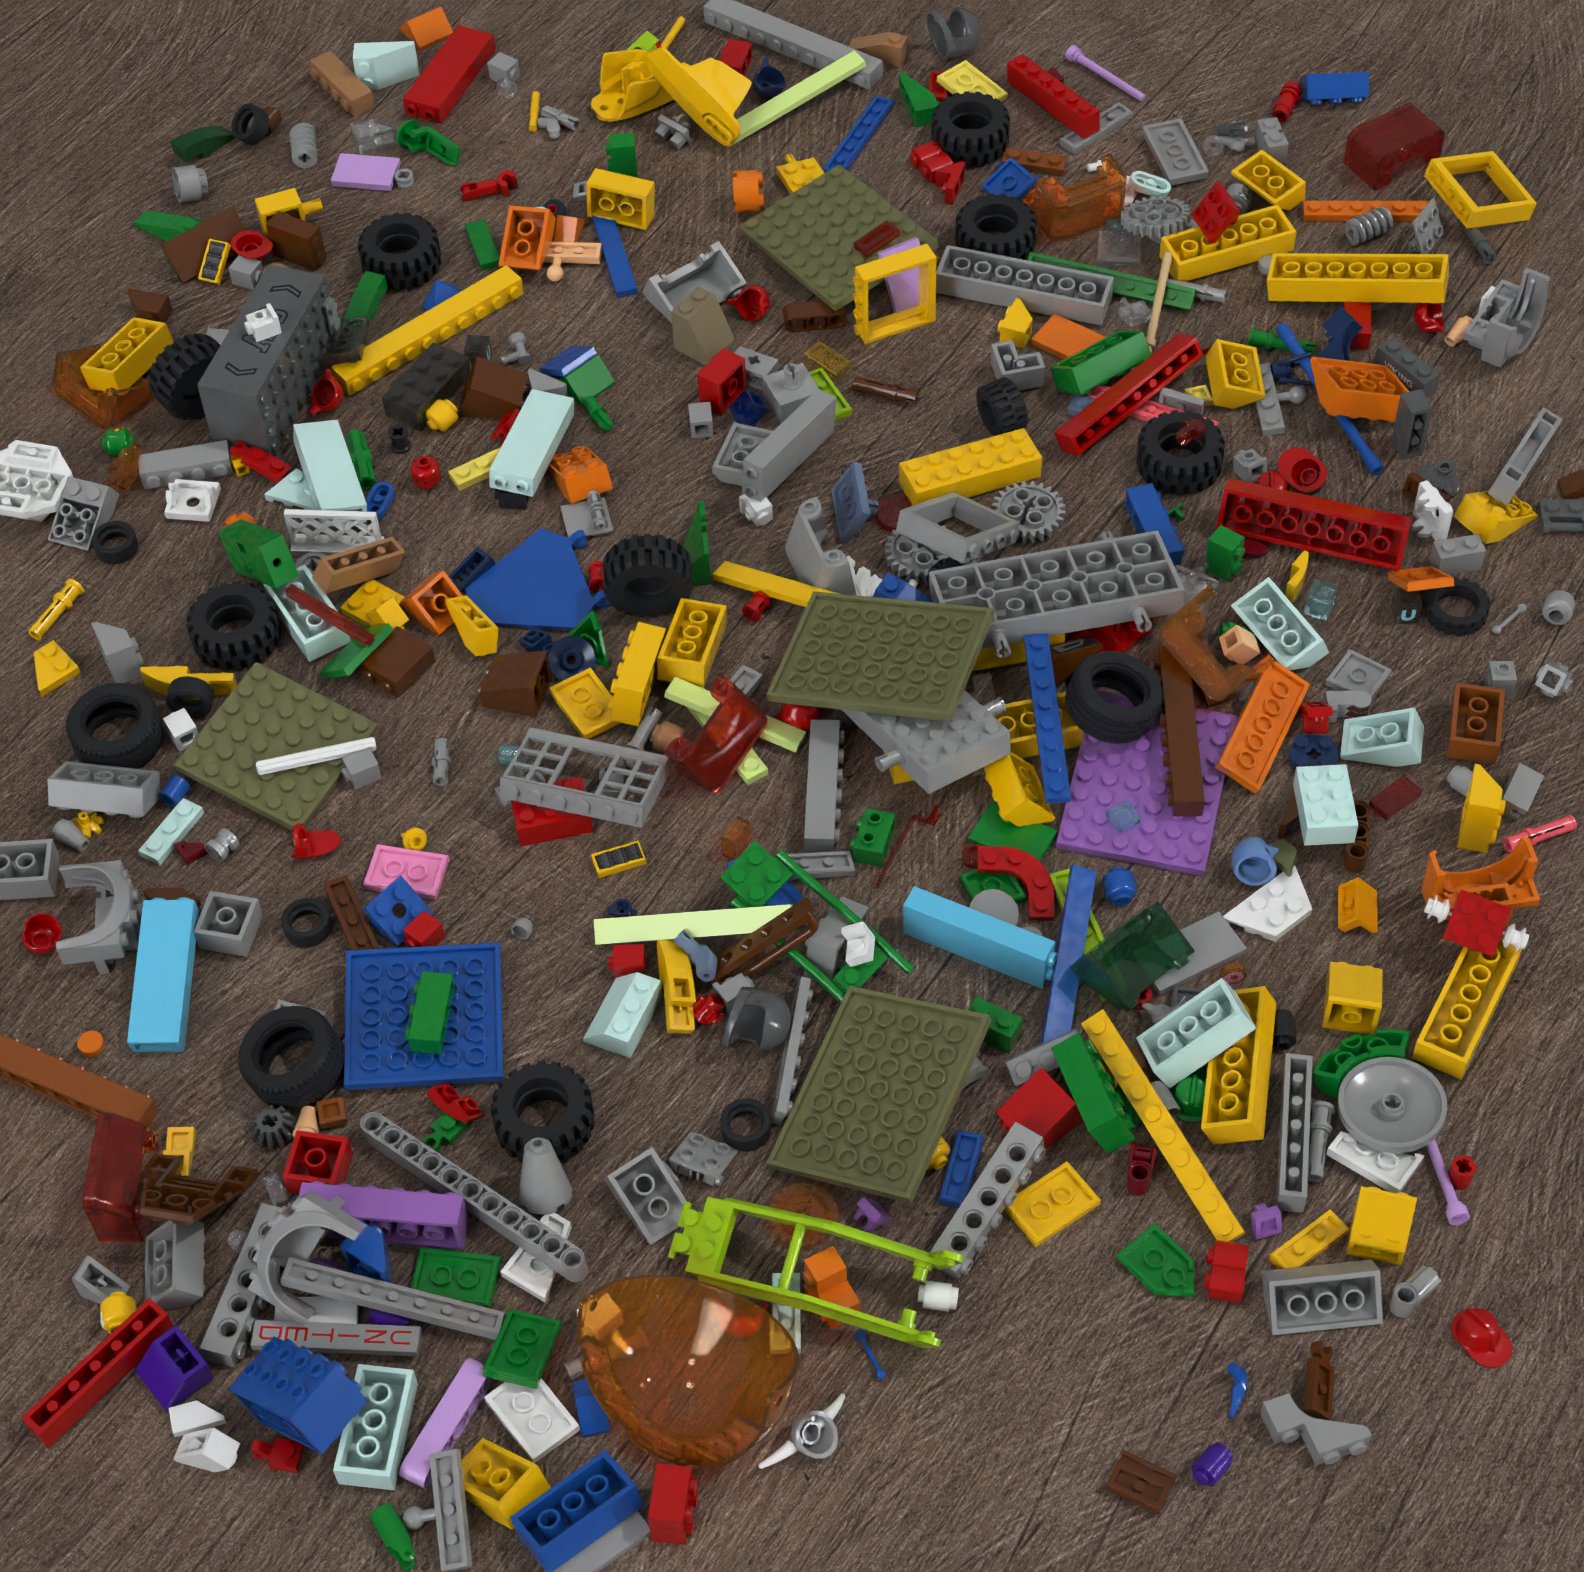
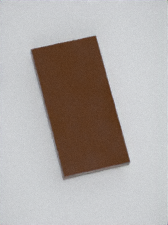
[160,206,246,283]

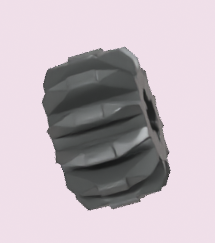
[249,1104,295,1151]

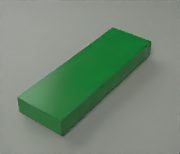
[464,219,500,270]

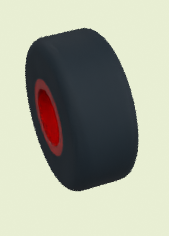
[543,199,567,223]

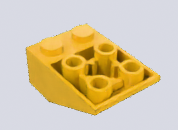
[1453,491,1538,544]
[1346,1186,1417,1265]

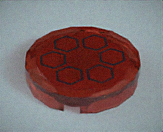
[876,494,913,532]

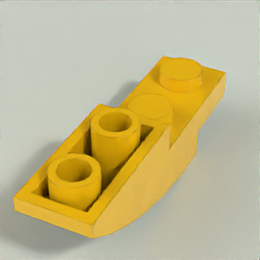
[140,666,237,700]
[657,940,696,1034]

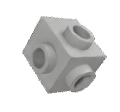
[1535,661,1574,698]

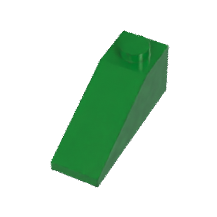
[899,72,940,127]

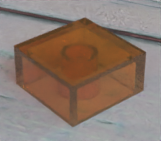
[721,816,752,860]

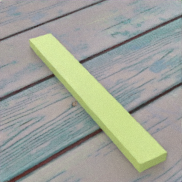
[733,50,866,145]
[594,904,792,945]

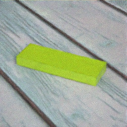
[809,367,852,421]

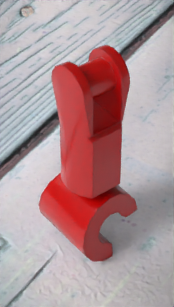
[460,170,518,201]

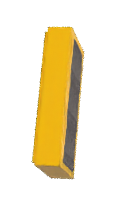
[198,239,231,285]
[591,840,646,878]

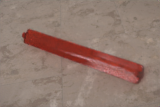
[285,584,376,647]

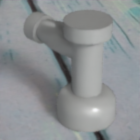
[501,332,531,365]

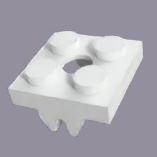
[164,479,221,522]
[1412,480,1453,541]

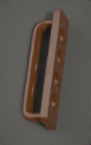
[710,897,819,984]

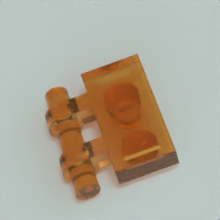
[107,442,141,491]

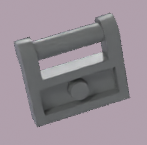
[1538,499,1584,534]

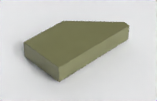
[1269,838,1298,877]

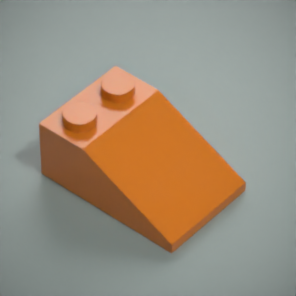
[498,205,556,271]

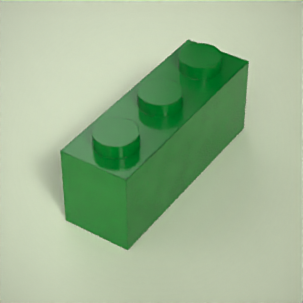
[405,971,455,1054]

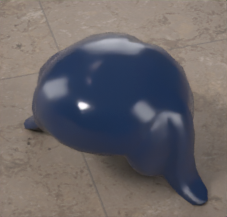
[752,56,786,98]

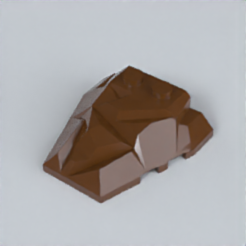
[140,1153,258,1226]

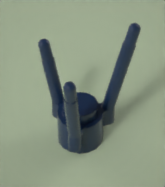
[1270,352,1314,386]

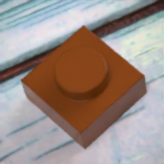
[317,1096,348,1129]

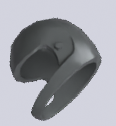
[926,7,981,60]
[722,987,791,1051]

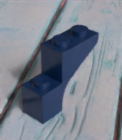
[1316,306,1362,361]

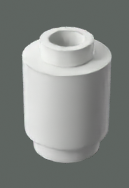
[917,1280,959,1312]

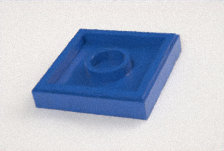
[981,157,1039,201]
[539,346,597,377]

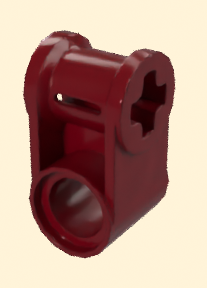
[1126,1141,1158,1196]

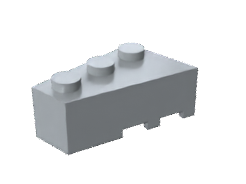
[803,897,869,982]

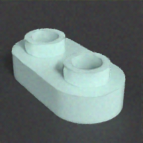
[1129,171,1171,199]

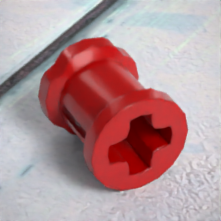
[588,561,603,592]
[742,591,772,622]

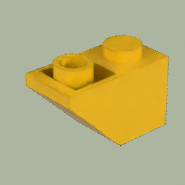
[997,298,1032,349]

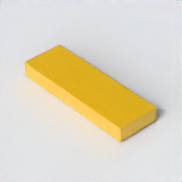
[1269,1209,1349,1269]

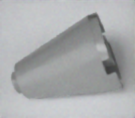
[518,1137,572,1215]

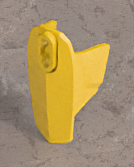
[646,47,752,147]
[591,49,691,122]

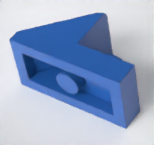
[572,1376,610,1438]

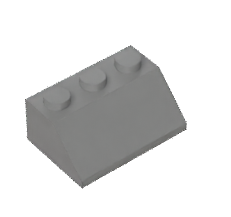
[144,1220,205,1310]

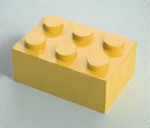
[587,168,655,230]

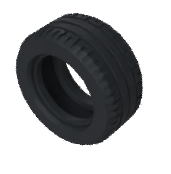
[1065,651,1163,744]
[66,683,164,769]
[238,1006,345,1109]

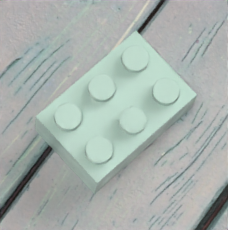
[1293,764,1358,846]

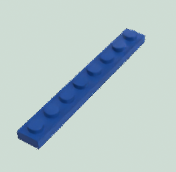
[1024,634,1071,804]

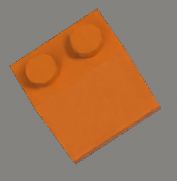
[400,570,463,636]

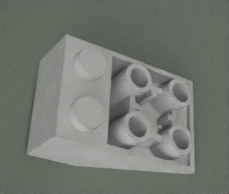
[48,476,119,551]

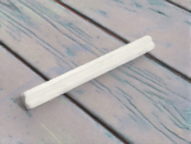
[256,737,376,775]

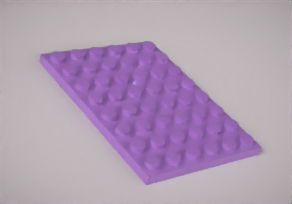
[1056,690,1237,877]

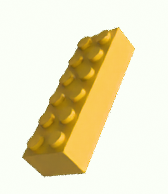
[1159,204,1296,282]
[898,428,1042,506]
[1412,938,1522,1080]
[1201,986,1276,1145]

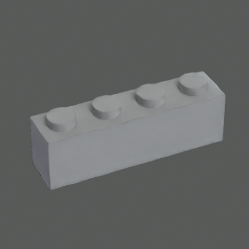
[138,440,233,490]

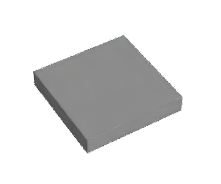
[1325,649,1392,700]

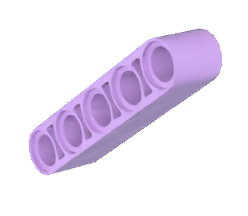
[399,1358,494,1489]

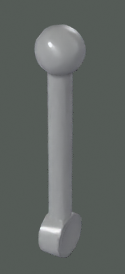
[1492,604,1527,634]

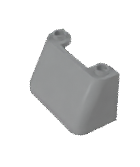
[643,241,747,323]
[785,497,857,595]

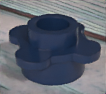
[607,899,637,918]

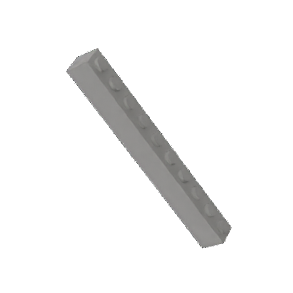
[703,0,883,90]

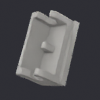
[1501,763,1544,820]

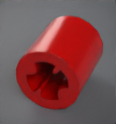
[1448,1155,1476,1190]

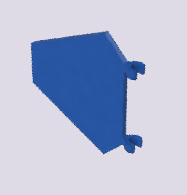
[465,528,611,630]

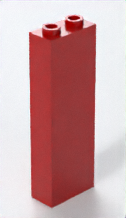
[403,25,496,124]

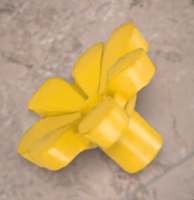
[71,811,104,839]

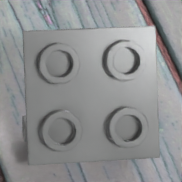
[1408,198,1443,254]
[560,490,614,538]
[669,1132,739,1187]

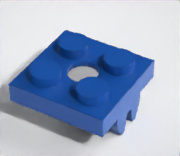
[362,875,433,947]

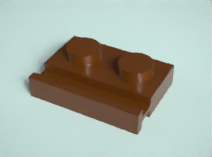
[1106,1450,1177,1515]

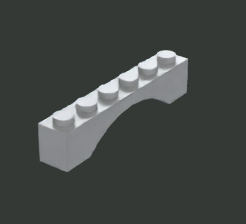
[1488,407,1563,505]

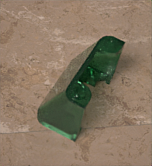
[1070,901,1195,1012]

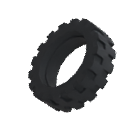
[1424,577,1490,637]

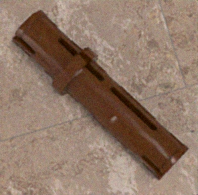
[852,376,919,404]

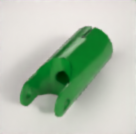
[370,1503,415,1571]

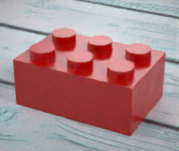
[511,776,593,847]

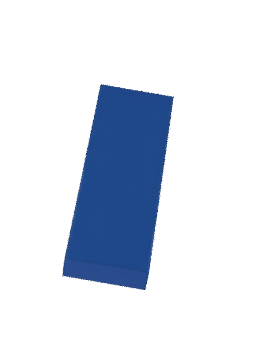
[939,1130,984,1208]

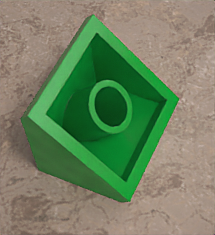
[557,355,615,407]

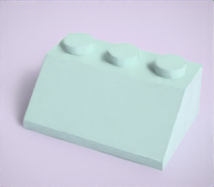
[583,972,663,1058]

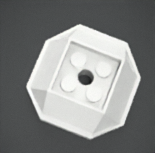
[0,440,73,522]

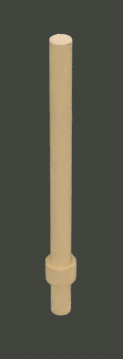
[1145,252,1172,360]

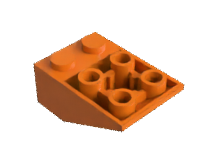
[548,446,613,504]

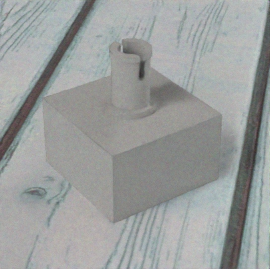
[762,363,820,423]

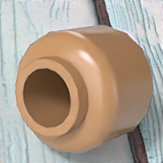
[650,721,687,756]

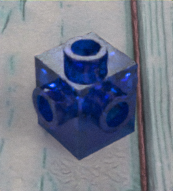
[729,389,769,427]

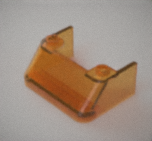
[1158,584,1276,701]

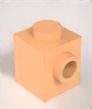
[1219,625,1260,666]

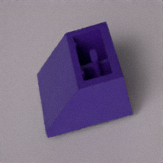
[135,1325,214,1412]

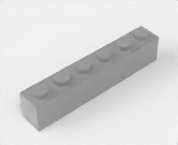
[804,720,845,853]
[1276,1053,1313,1213]

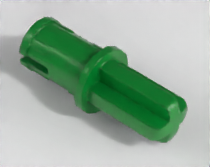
[583,396,614,432]

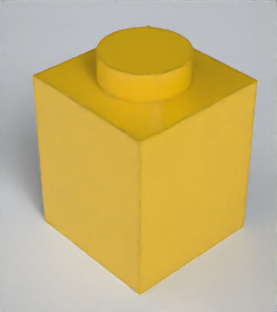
[367,597,409,629]

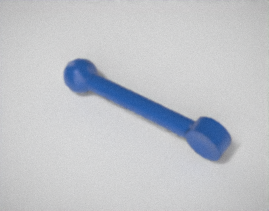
[855,1329,886,1380]

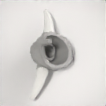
[758,1393,845,1469]

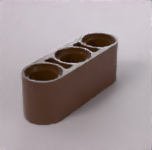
[783,300,847,332]
[1343,800,1371,873]

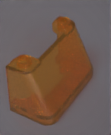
[52,344,152,429]

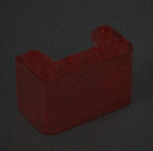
[1343,103,1445,191]

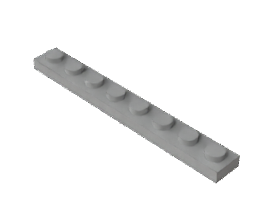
[280,1257,505,1340]

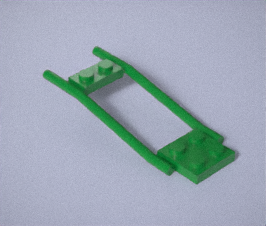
[720,841,915,1003]

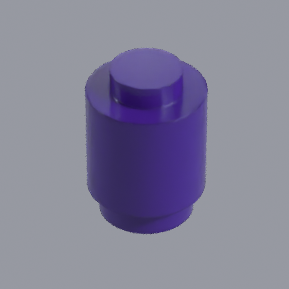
[1191,1442,1233,1486]

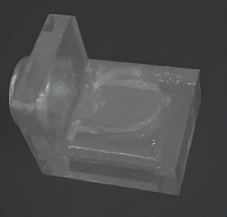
[1118,297,1151,327]

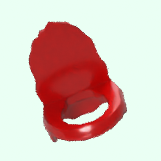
[290,823,342,859]

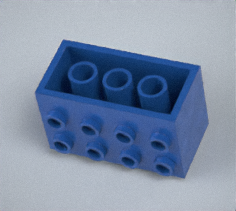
[229,1336,367,1454]

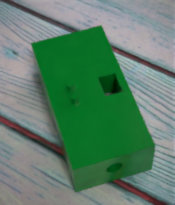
[218,519,299,588]

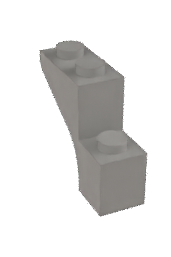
[1260,1393,1372,1465]

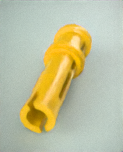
[28,578,85,640]

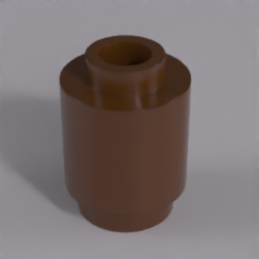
[264,106,282,136]

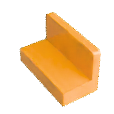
[1338,877,1378,934]

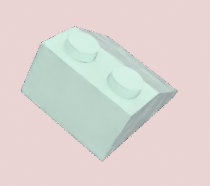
[353,41,420,90]
[1340,707,1424,767]

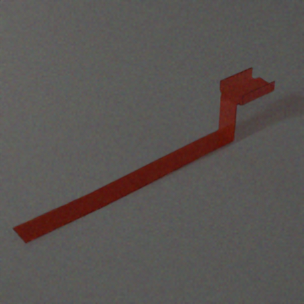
[877,804,941,889]

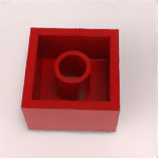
[697,348,747,416]
[282,1130,353,1194]
[648,1463,699,1545]

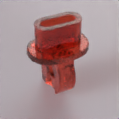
[1176,418,1207,446]

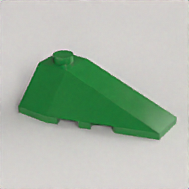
[133,210,206,241]
[684,500,711,586]

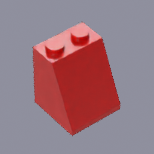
[995,1067,1084,1149]

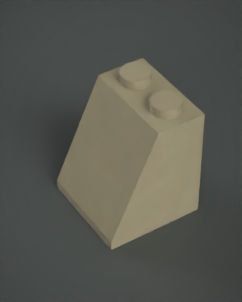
[671,286,735,365]

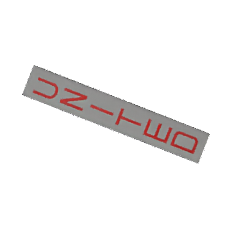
[251,1320,422,1356]

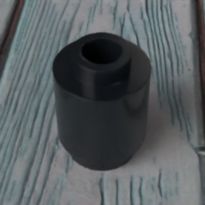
[1273,1009,1297,1050]

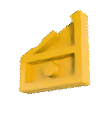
[34,640,81,697]

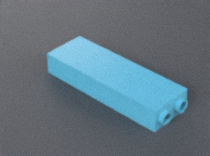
[903,886,1058,989]
[127,897,199,1052]

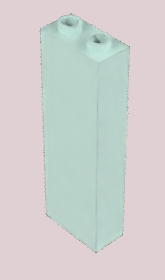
[489,389,574,497]
[293,420,367,527]

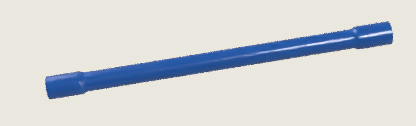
[1276,323,1384,476]

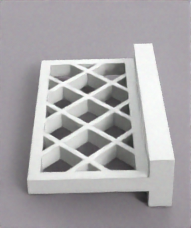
[284,509,384,557]

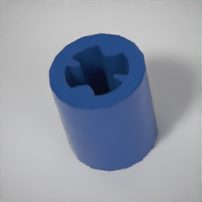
[158,775,190,808]

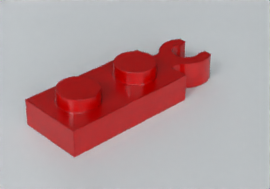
[229,440,292,484]

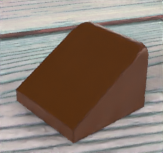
[1557,469,1584,499]

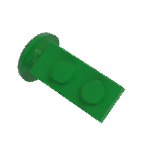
[396,119,461,167]

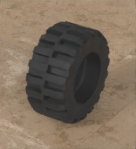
[931,91,1010,167]
[955,193,1037,260]
[358,212,442,291]
[149,334,221,420]
[1136,410,1225,496]
[603,534,693,618]
[186,581,281,671]
[491,1061,595,1163]

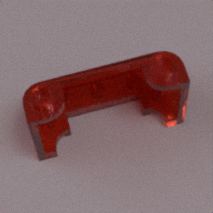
[664,674,768,793]

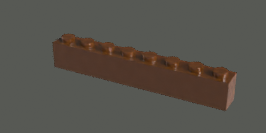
[1153,645,1205,816]

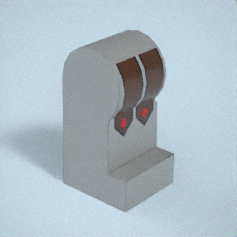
[1324,690,1372,723]

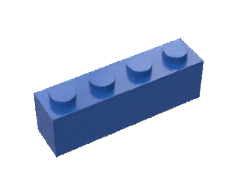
[1125,483,1185,566]

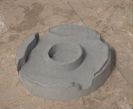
[969,889,1019,926]

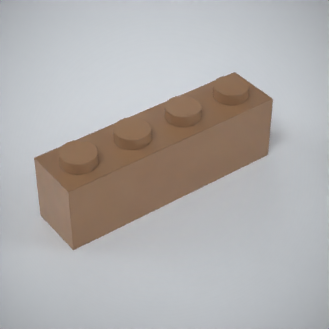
[310,51,375,117]
[312,536,406,594]

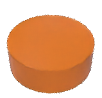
[77,1031,105,1057]

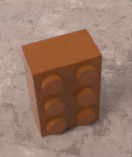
[1446,682,1505,764]

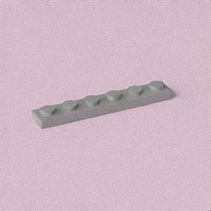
[771,976,813,1125]

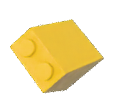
[1322,962,1383,1034]

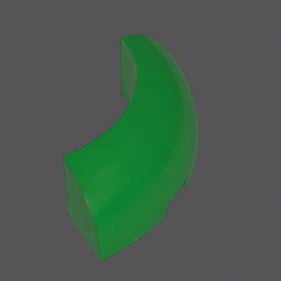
[1312,1029,1410,1099]

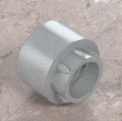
[172,165,208,203]

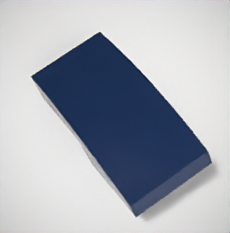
[518,627,555,656]

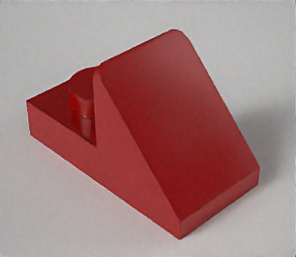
[935,161,965,205]
[1299,701,1332,734]

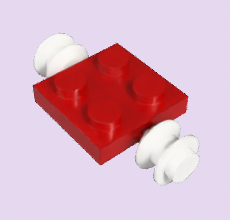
[1424,889,1529,957]

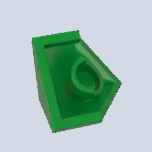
[567,611,610,668]

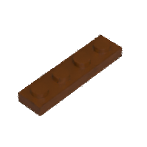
[323,875,380,950]

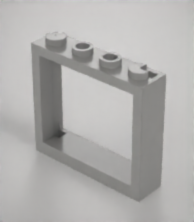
[896,492,1020,563]

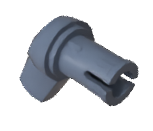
[673,929,718,982]

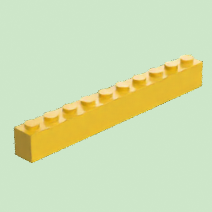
[331,265,524,396]

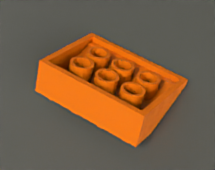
[1310,356,1409,423]

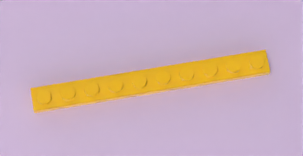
[1081,1009,1246,1242]

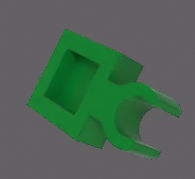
[422,1112,469,1152]

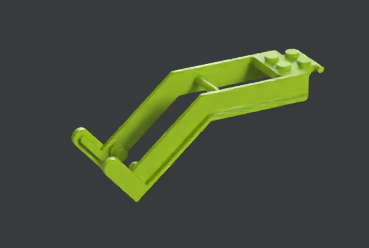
[668,1197,964,1349]

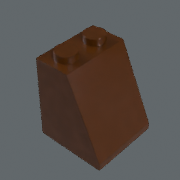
[458,356,529,419]
[478,651,552,718]

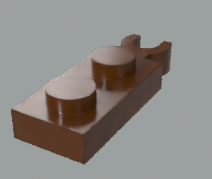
[1304,1340,1334,1420]

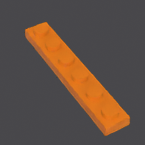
[1302,200,1430,222]

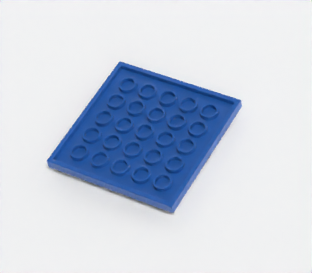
[344,943,503,1090]

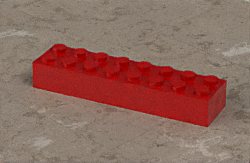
[1216,478,1412,571]

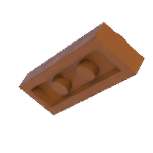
[1002,147,1067,176]

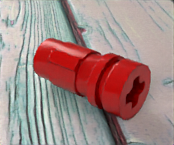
[1272,81,1303,123]

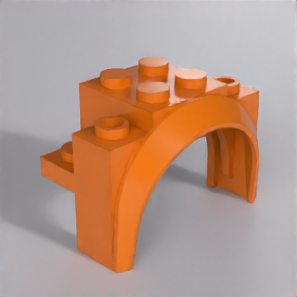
[1421,837,1541,927]

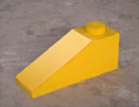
[445,595,499,657]

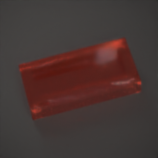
[853,221,900,258]
[1369,775,1422,821]

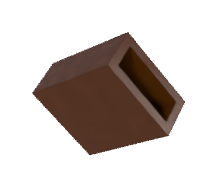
[266,211,327,271]
[360,626,436,698]

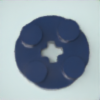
[1288,734,1339,770]

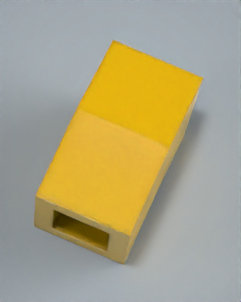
[230,455,251,477]

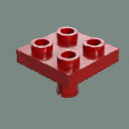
[1191,182,1240,244]

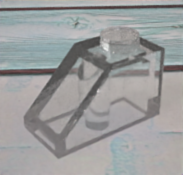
[350,118,397,154]

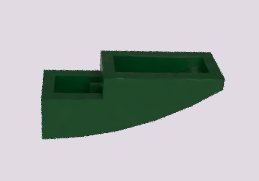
[171,126,235,163]

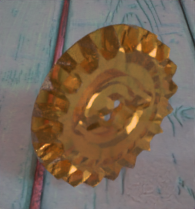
[769,1183,839,1249]

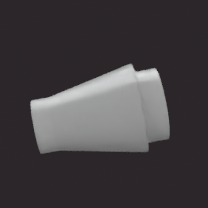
[52,819,90,852]

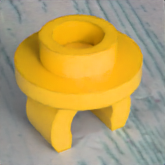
[401,827,427,851]

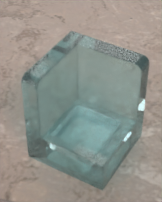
[1304,579,1337,621]

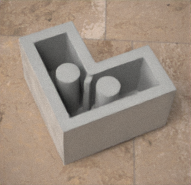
[991,340,1045,390]

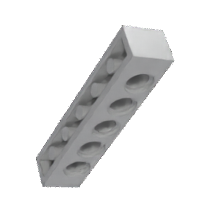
[930,1122,1046,1280]
[199,1203,281,1368]

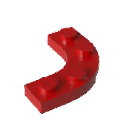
[977,846,1055,921]

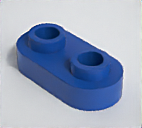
[365,482,395,520]

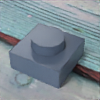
[1067,393,1095,416]

